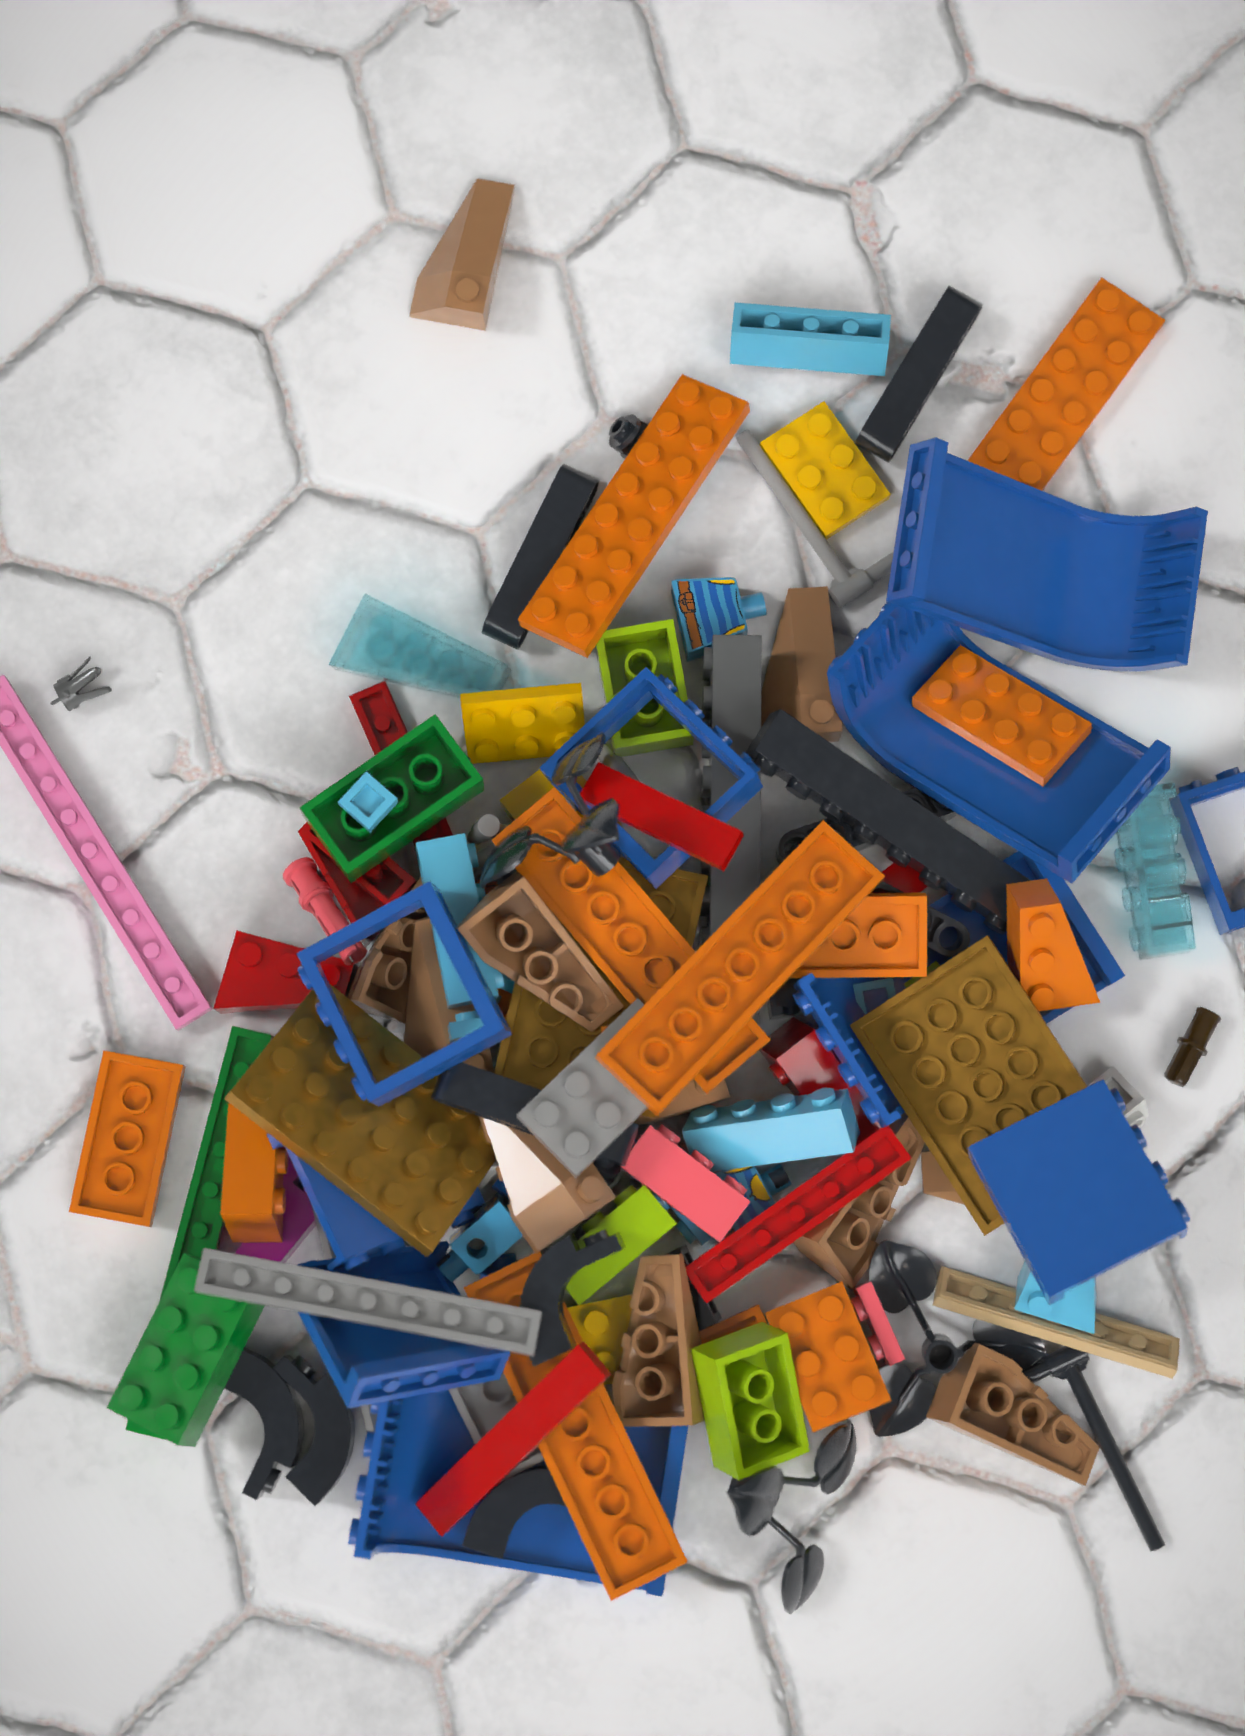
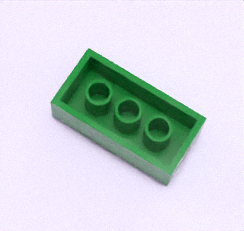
[299,714,484,883]
[107,1253,265,1447]

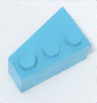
[1014,1261,1097,1334]

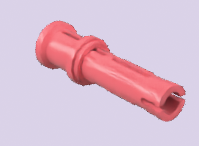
[283,857,367,966]

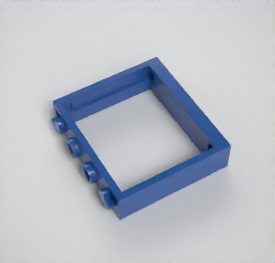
[539,667,763,889]
[1169,767,1245,935]
[296,881,513,1107]

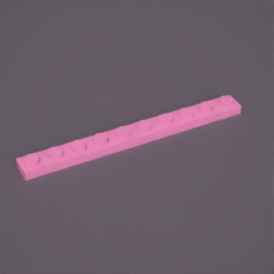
[0,675,213,1031]

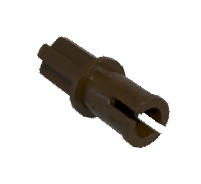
[1164,1007,1221,1087]

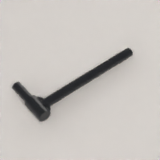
[1021,1346,1165,1551]

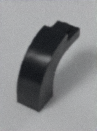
[519,1229,626,1366]
[224,1347,304,1500]
[273,1354,355,1506]
[462,1466,566,1559]

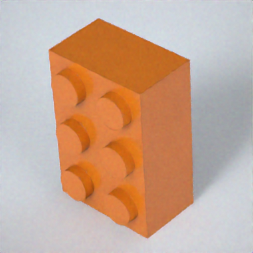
[765,1281,891,1433]

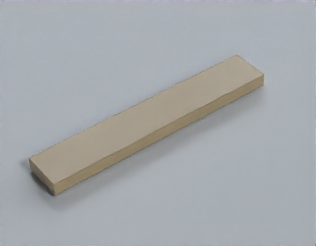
[933,1266,1180,1379]

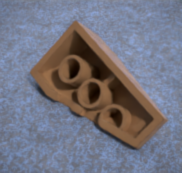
[410,178,515,331]
[761,586,843,742]
[456,871,624,1032]
[403,917,495,1073]
[793,1113,925,1290]
[479,1117,616,1254]

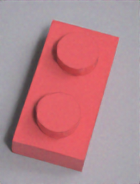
[850,1282,905,1366]

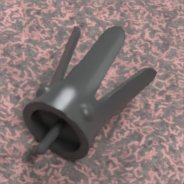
[51,656,112,711]

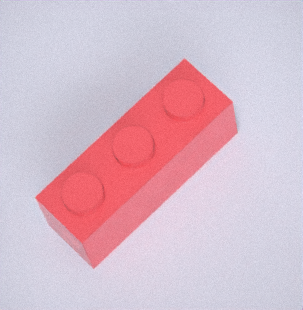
[620,1124,751,1242]

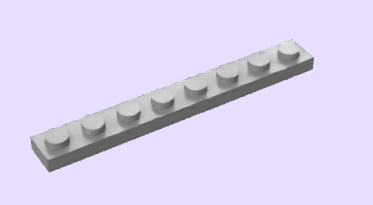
[194,1248,542,1357]

